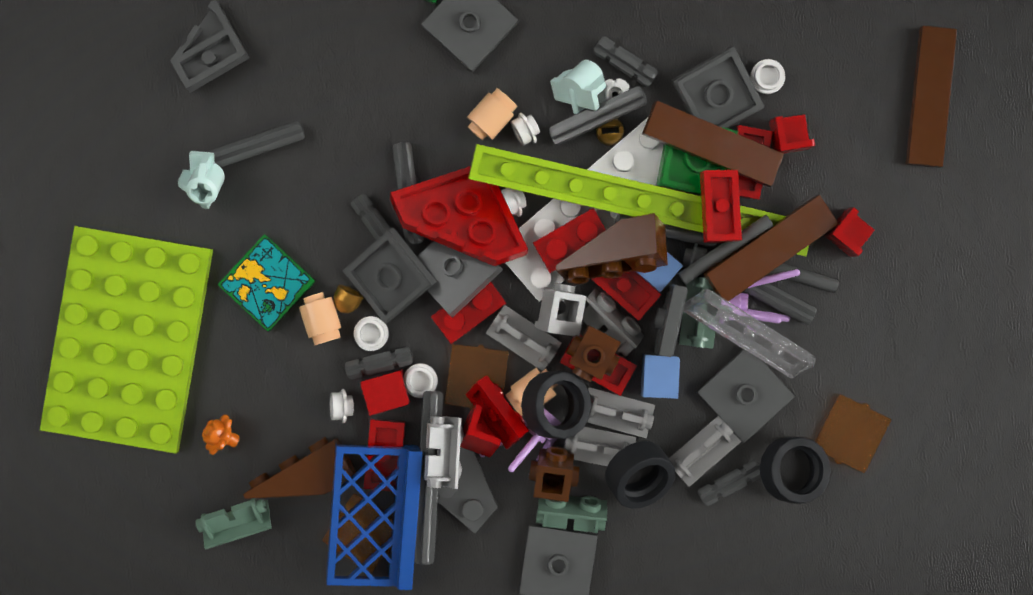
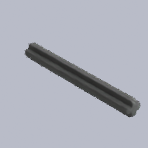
[414,391,443,565]

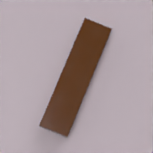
[906,26,957,168]
[642,101,784,187]
[704,195,839,303]

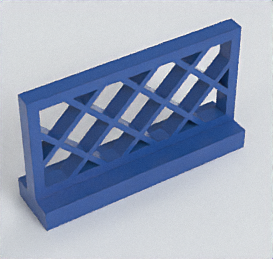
[326,444,423,590]

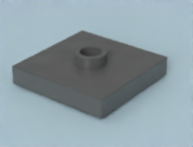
[421,0,519,73]
[671,46,765,129]
[342,227,437,324]
[417,241,503,318]
[653,285,688,357]
[696,345,795,443]
[519,524,598,595]

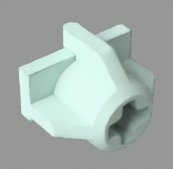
[550,60,606,115]
[178,151,225,209]

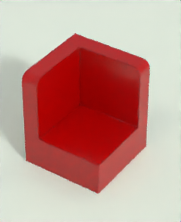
[769,114,815,154]
[824,207,875,257]
[360,369,410,416]
[460,403,501,458]

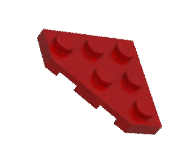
[390,166,528,266]

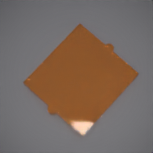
[445,344,509,410]
[815,394,892,473]
[322,493,393,574]

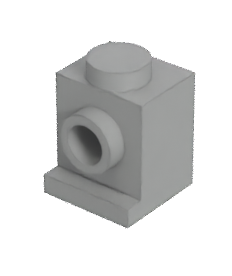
[534,283,587,336]

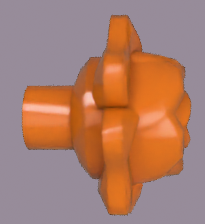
[202,414,239,455]

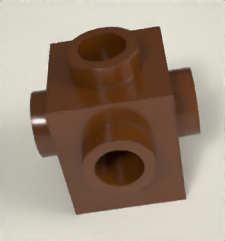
[566,325,621,382]
[529,447,580,502]

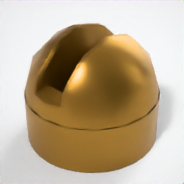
[596,119,624,146]
[333,284,363,313]

